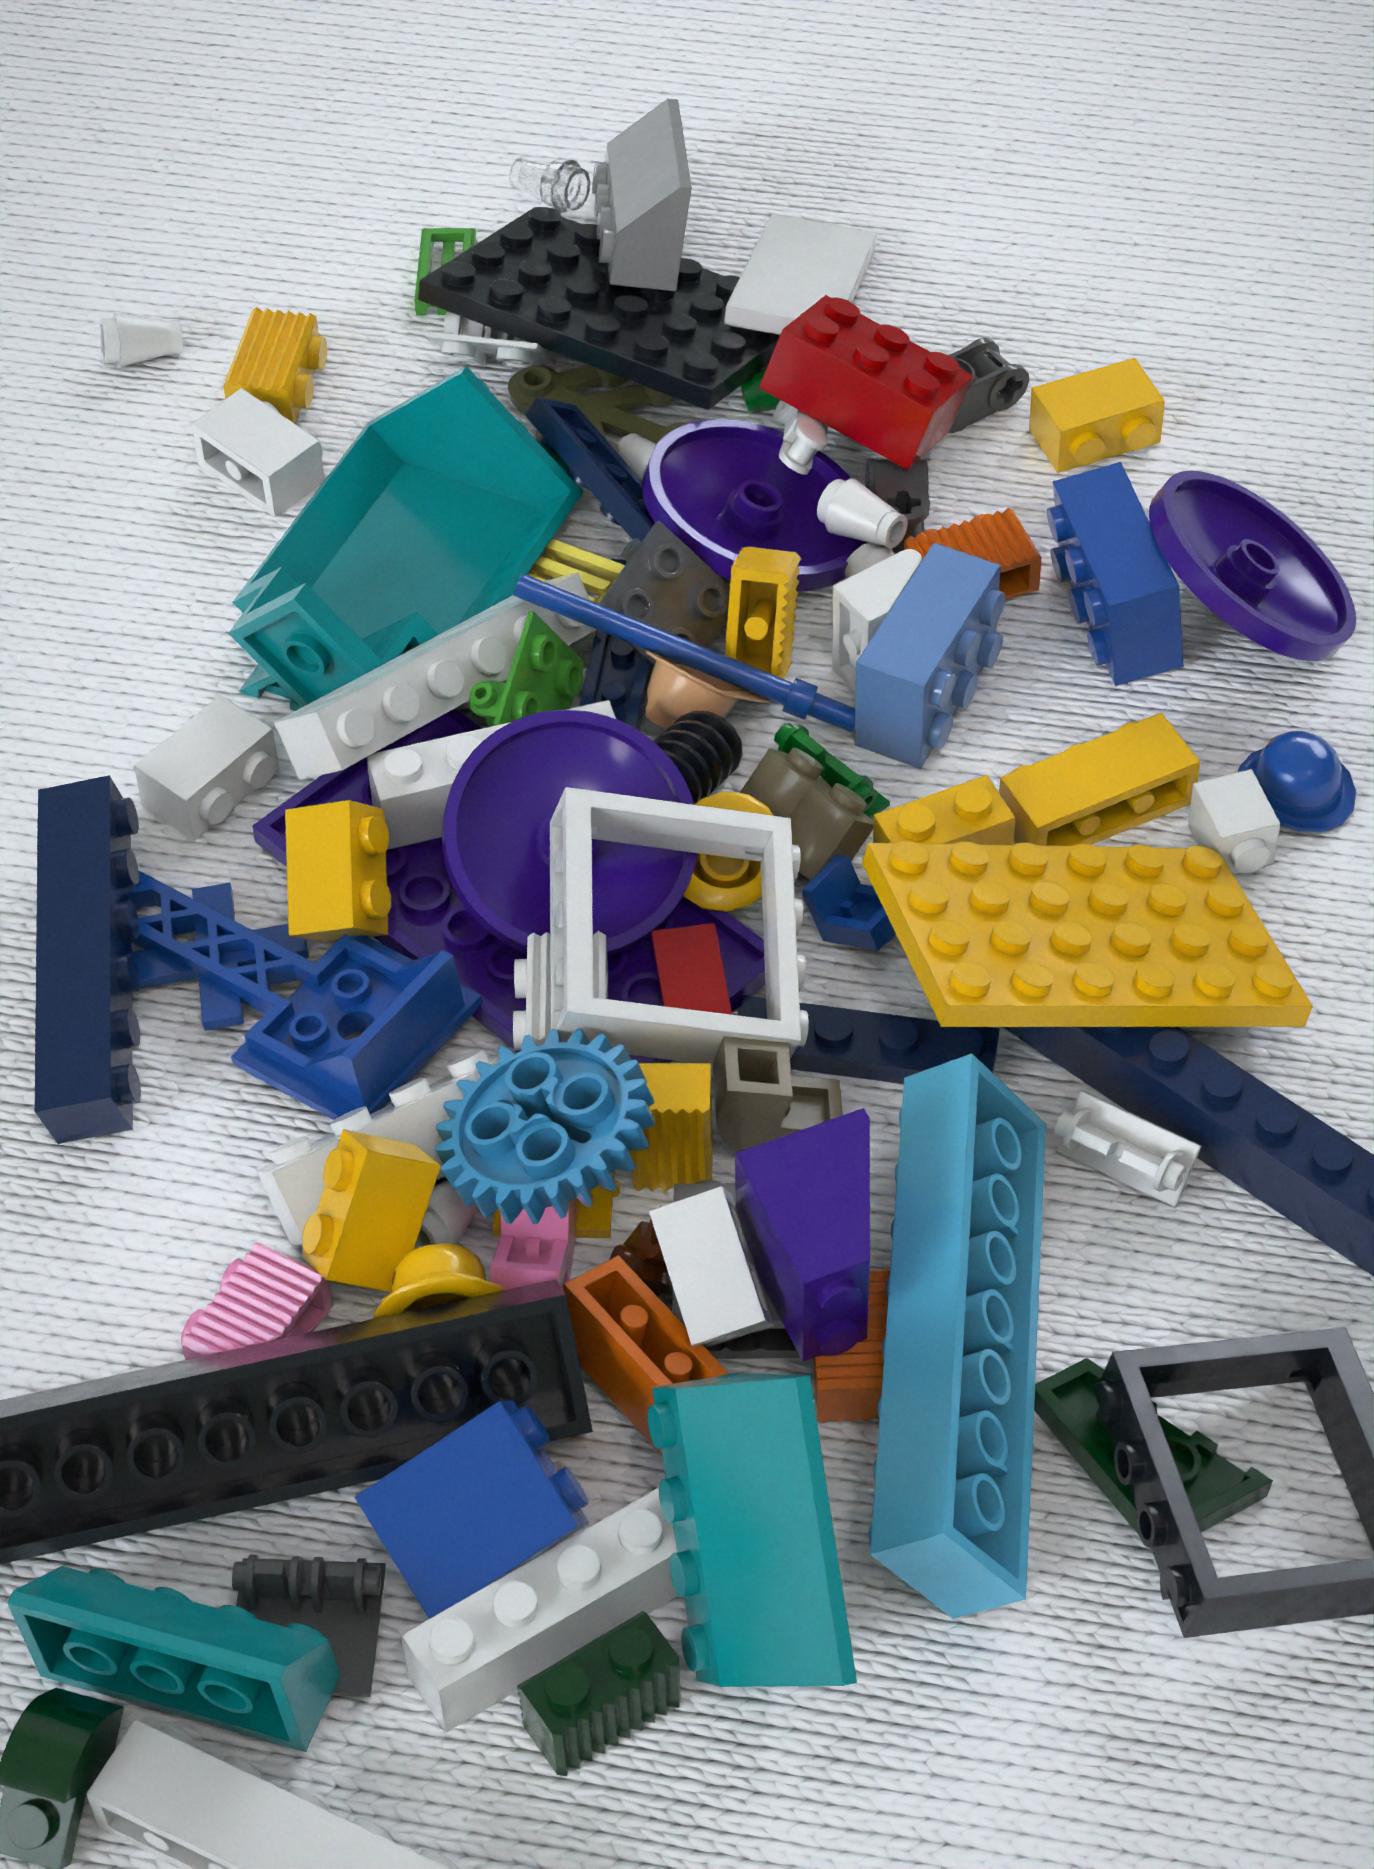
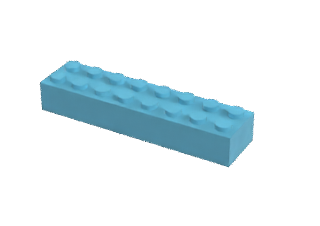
[868,1054,1046,1619]

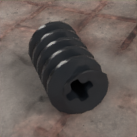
[653,711,743,805]

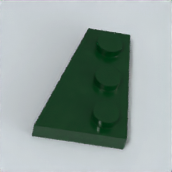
[1034,1358,1273,1549]

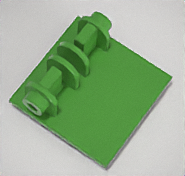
[469,611,585,727]

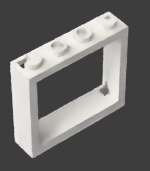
[550,787,809,1065]

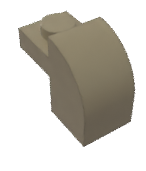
[713,1036,843,1151]

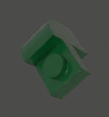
[0,1687,124,1869]

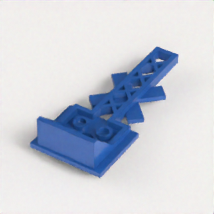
[131,871,483,1120]

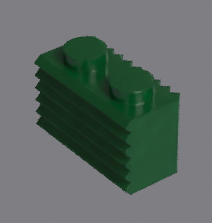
[517,1611,681,1777]

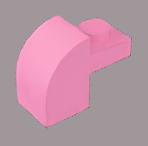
[490,1198,577,1290]

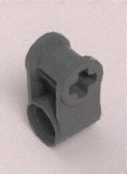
[948,337,1030,433]
[865,459,930,554]

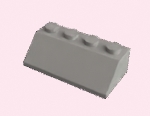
[592,98,692,291]

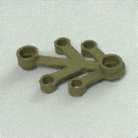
[508,366,688,459]

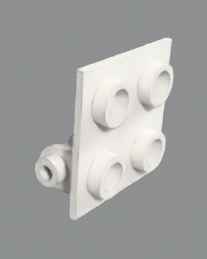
[426,311,557,371]

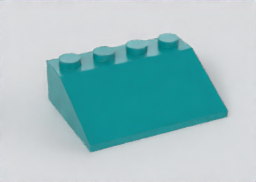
[648,1373,857,1687]

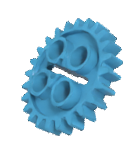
[435,1028,655,1224]

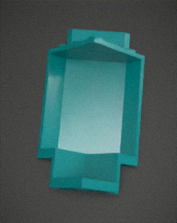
[228,366,584,711]

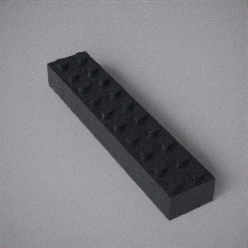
[0,1279,593,1564]

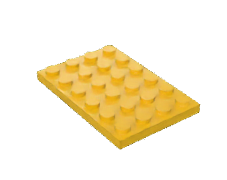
[862,841,1313,1027]

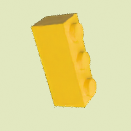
[999,712,1200,846]

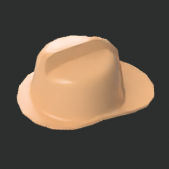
[646,650,773,729]

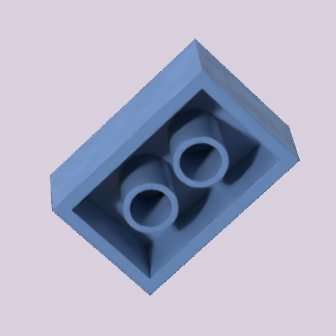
[855,543,1005,769]

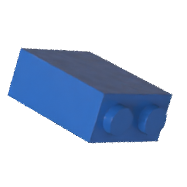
[355,1401,590,1619]

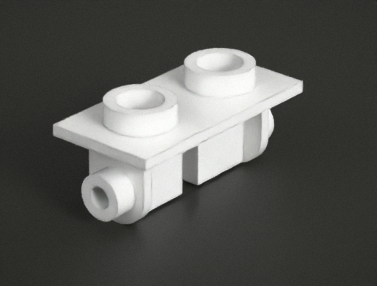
[1054,1090,1202,1207]

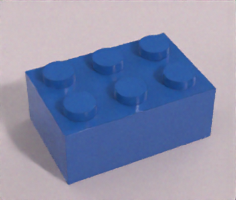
[1047,462,1184,686]

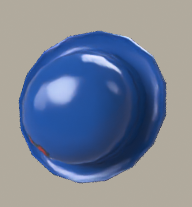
[1238,731,1356,832]

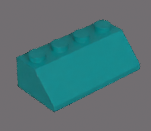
[7,1566,341,1752]

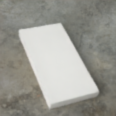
[724,213,877,335]

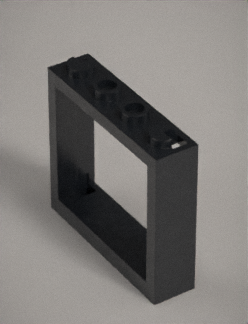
[1094,1327,1374,1638]

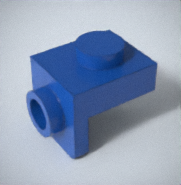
[802,855,896,951]

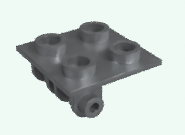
[599,521,730,667]

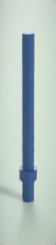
[513,573,855,733]

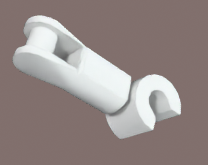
[773,400,828,475]

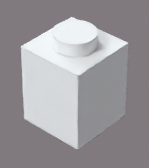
[1188,769,1280,874]

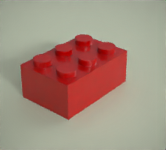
[759,295,974,470]

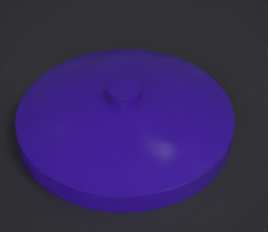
[642,419,868,592]
[1149,470,1356,661]
[442,710,698,957]

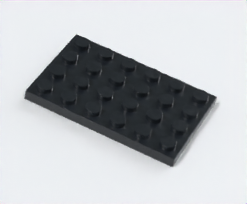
[418,207,780,410]

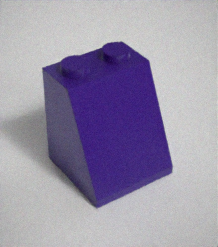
[735,1108,870,1362]

